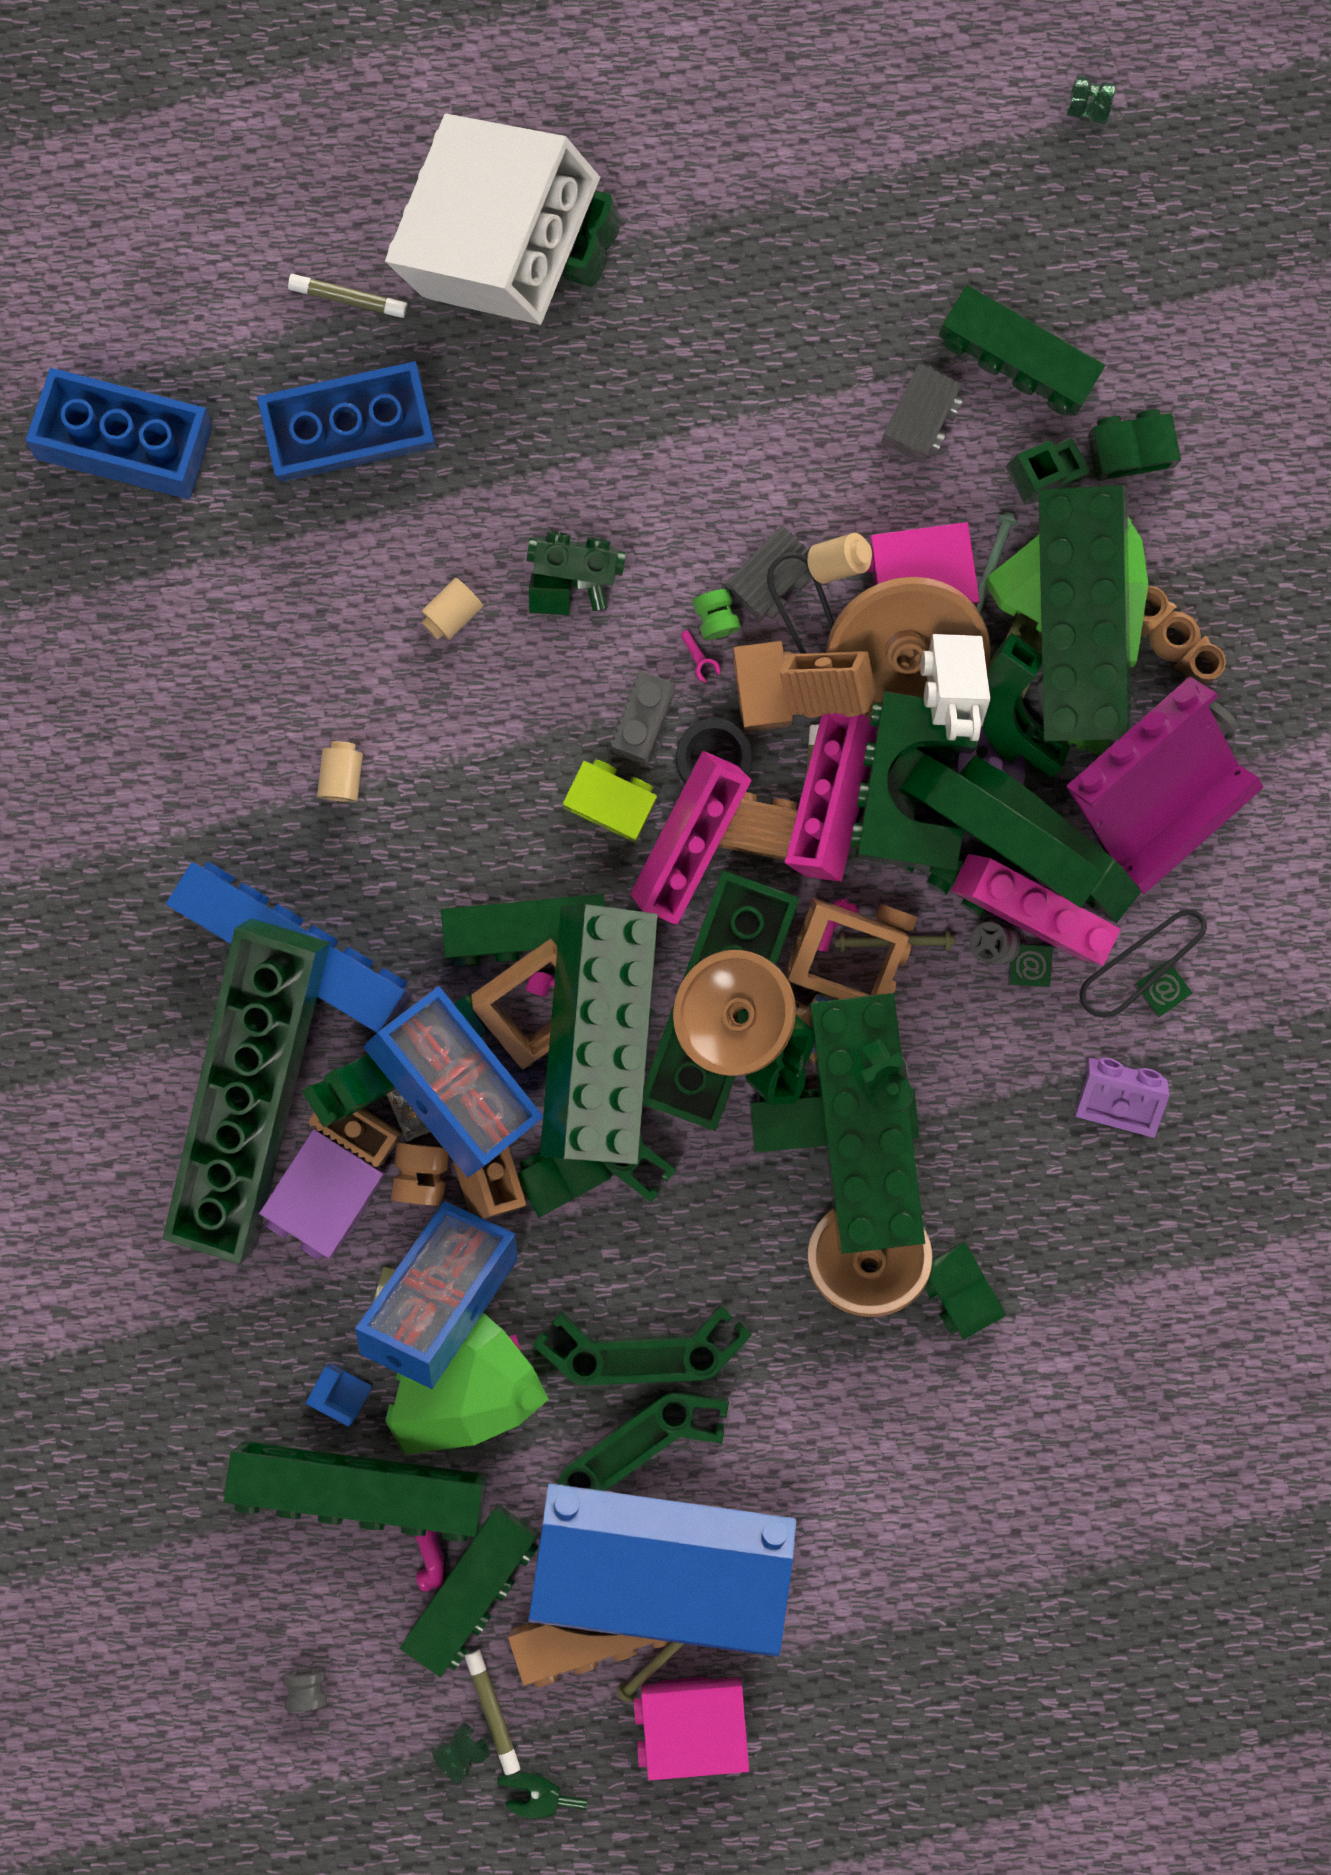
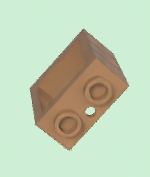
[784,897,911,999]
[472,939,557,1070]

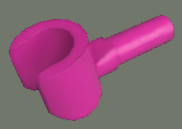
[680,630,720,683]
[526,972,555,998]

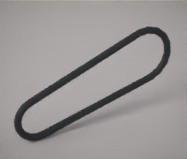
[766,552,835,654]
[1080,909,1207,1018]

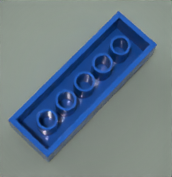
[166,861,413,1032]

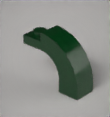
[982,633,1070,778]

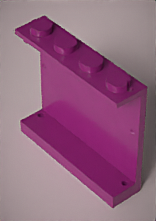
[1066,677,1264,895]

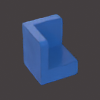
[305,1363,372,1427]

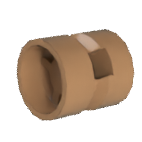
[390,1142,449,1206]

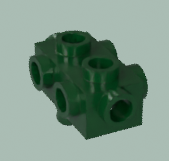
[526,531,626,611]

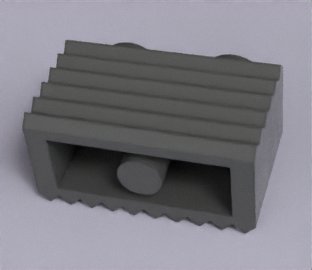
[881,364,964,464]
[725,526,813,622]
[610,671,676,766]

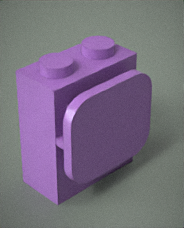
[259,1129,387,1260]

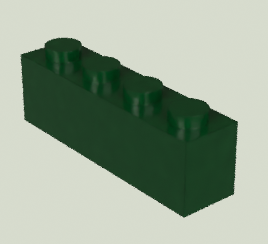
[938,284,1106,416]
[441,894,606,967]
[749,1089,919,1152]
[399,1503,539,1678]

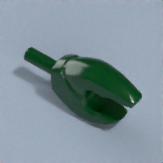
[497,1772,587,1819]

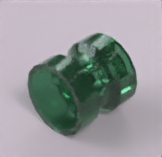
[1066,75,1116,125]
[432,1722,491,1784]

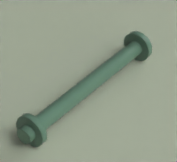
[976,512,1017,620]

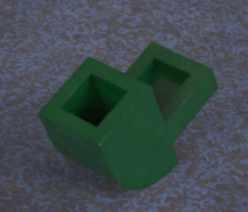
[1006,438,1090,505]

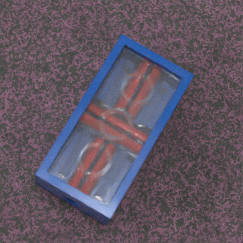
[363,986,544,1178]
[355,1201,518,1389]

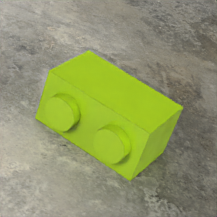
[562,759,657,843]

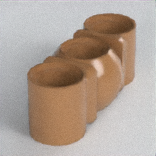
[1141,586,1226,685]

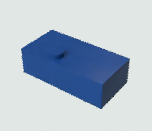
[257,361,437,482]
[25,367,212,500]

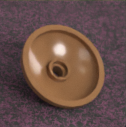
[673,950,796,1076]
[808,1209,932,1317]

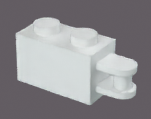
[920,634,990,741]

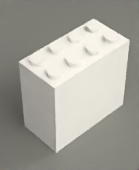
[385,114,600,325]

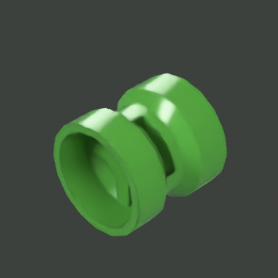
[692,589,741,641]

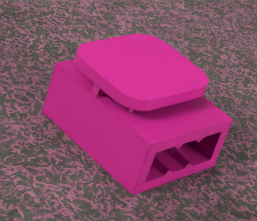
[865,522,980,607]
[634,1676,749,1781]

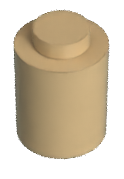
[807,533,872,584]
[421,577,484,640]
[317,741,363,803]

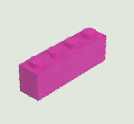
[785,713,876,882]
[630,751,752,925]
[951,854,1121,966]

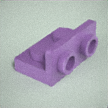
[1075,1058,1170,1138]

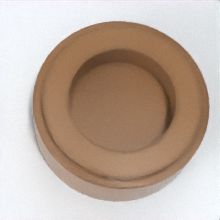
[875,904,918,932]

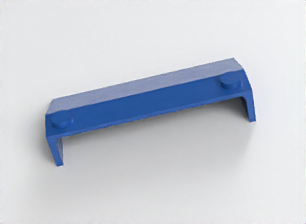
[528,1483,796,1657]

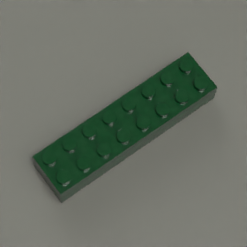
[162,918,330,1264]

